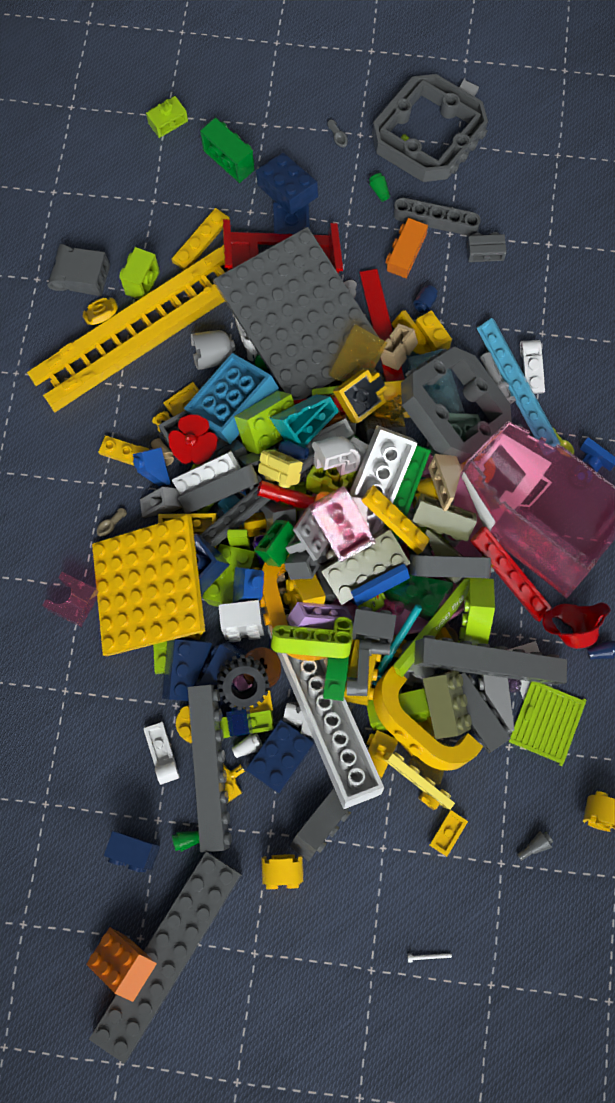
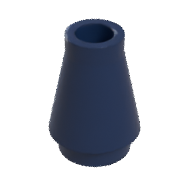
[278,440,309,459]
[587,640,615,660]

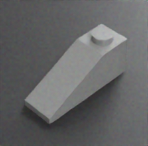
[478,675,514,733]

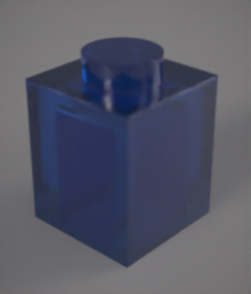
[226,707,253,737]

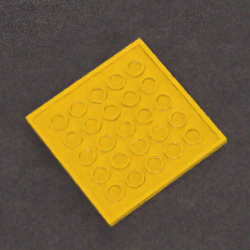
[92,515,205,656]

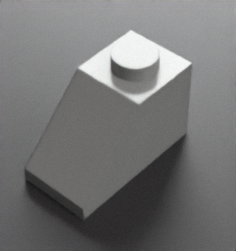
[140,487,182,518]

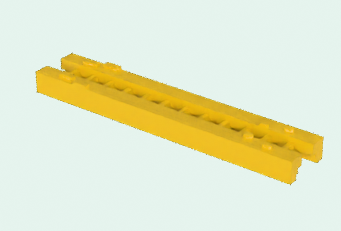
[27,245,225,413]

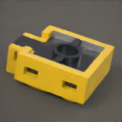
[333,370,387,423]

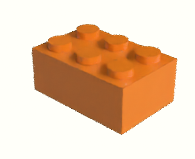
[86,927,157,1002]

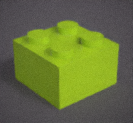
[119,247,160,300]

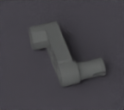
[347,640,390,696]

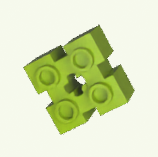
[306,465,360,504]

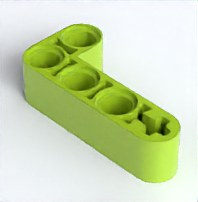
[271,617,353,658]

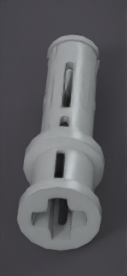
[480,352,516,404]

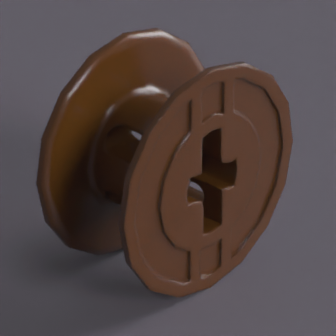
[243,647,281,689]

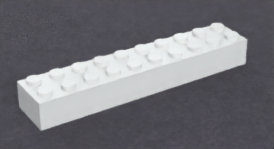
[268,614,384,809]

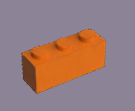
[385,218,428,279]

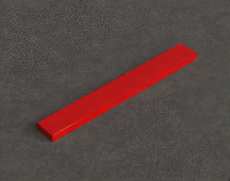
[360,269,405,382]

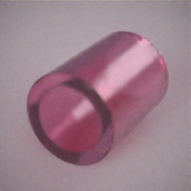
[382,598,404,615]

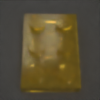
[328,324,387,383]

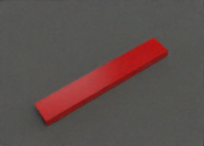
[470,526,552,622]

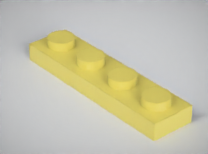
[382,752,455,810]

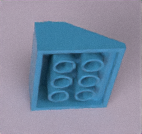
[184,353,279,444]

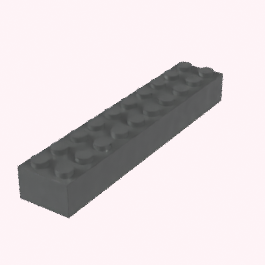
[89,852,242,1064]

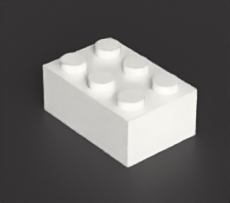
[219,600,264,642]

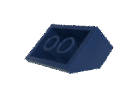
[194,534,230,596]

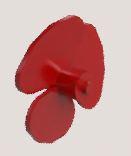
[168,414,218,465]

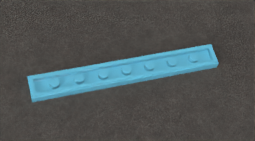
[477,318,561,453]

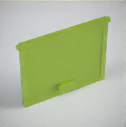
[508,682,586,766]

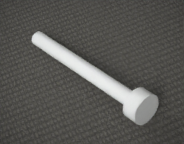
[407,953,452,963]

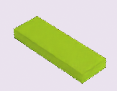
[227,529,251,551]

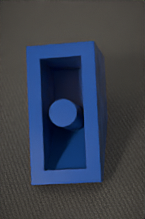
[133,447,170,486]

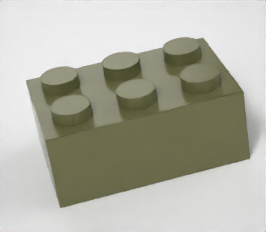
[423,671,472,739]

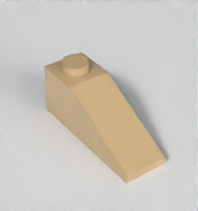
[428,454,462,511]

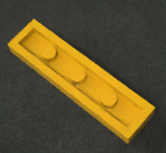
[172,208,230,270]
[361,485,430,555]

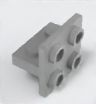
[286,507,331,561]

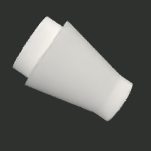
[232,733,263,758]

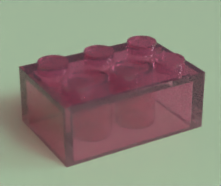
[308,486,376,562]

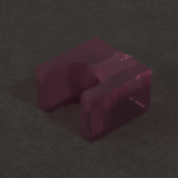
[42,572,98,627]

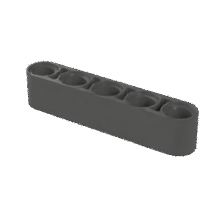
[394,198,481,236]
[178,464,260,514]

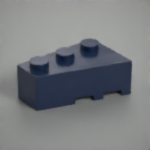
[162,639,212,701]

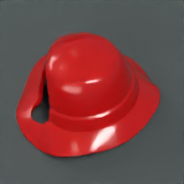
[542,602,611,649]

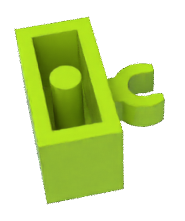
[146,96,188,138]

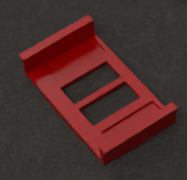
[223,219,343,274]

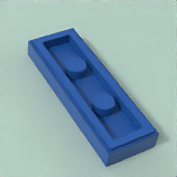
[351,564,410,606]

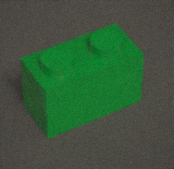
[254,520,295,567]

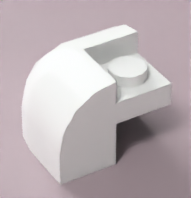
[312,436,360,476]

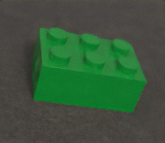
[200,118,254,184]

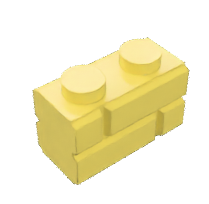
[258,449,303,488]

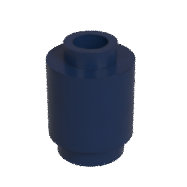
[413,285,438,313]

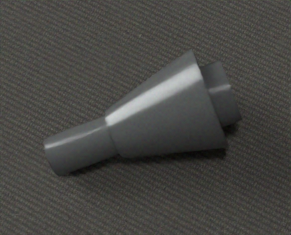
[316,569,337,605]
[517,830,553,861]

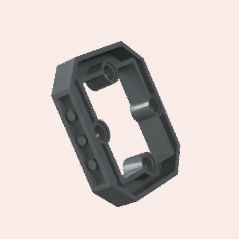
[372,74,488,182]
[401,347,512,464]

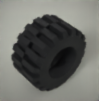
[217,655,269,710]

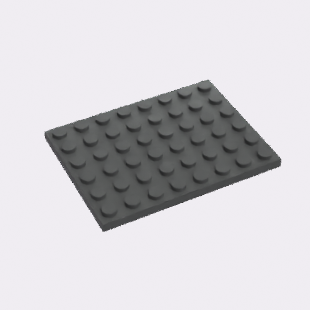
[213,227,383,400]

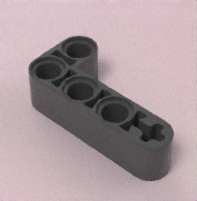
[409,554,491,578]

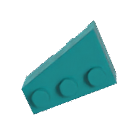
[270,394,339,447]

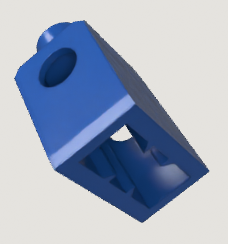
[233,567,264,603]

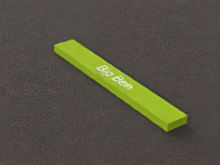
[394,556,483,677]

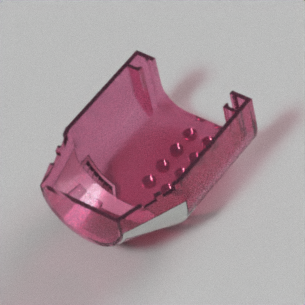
[460,421,615,599]

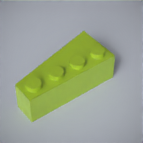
[457,578,495,646]

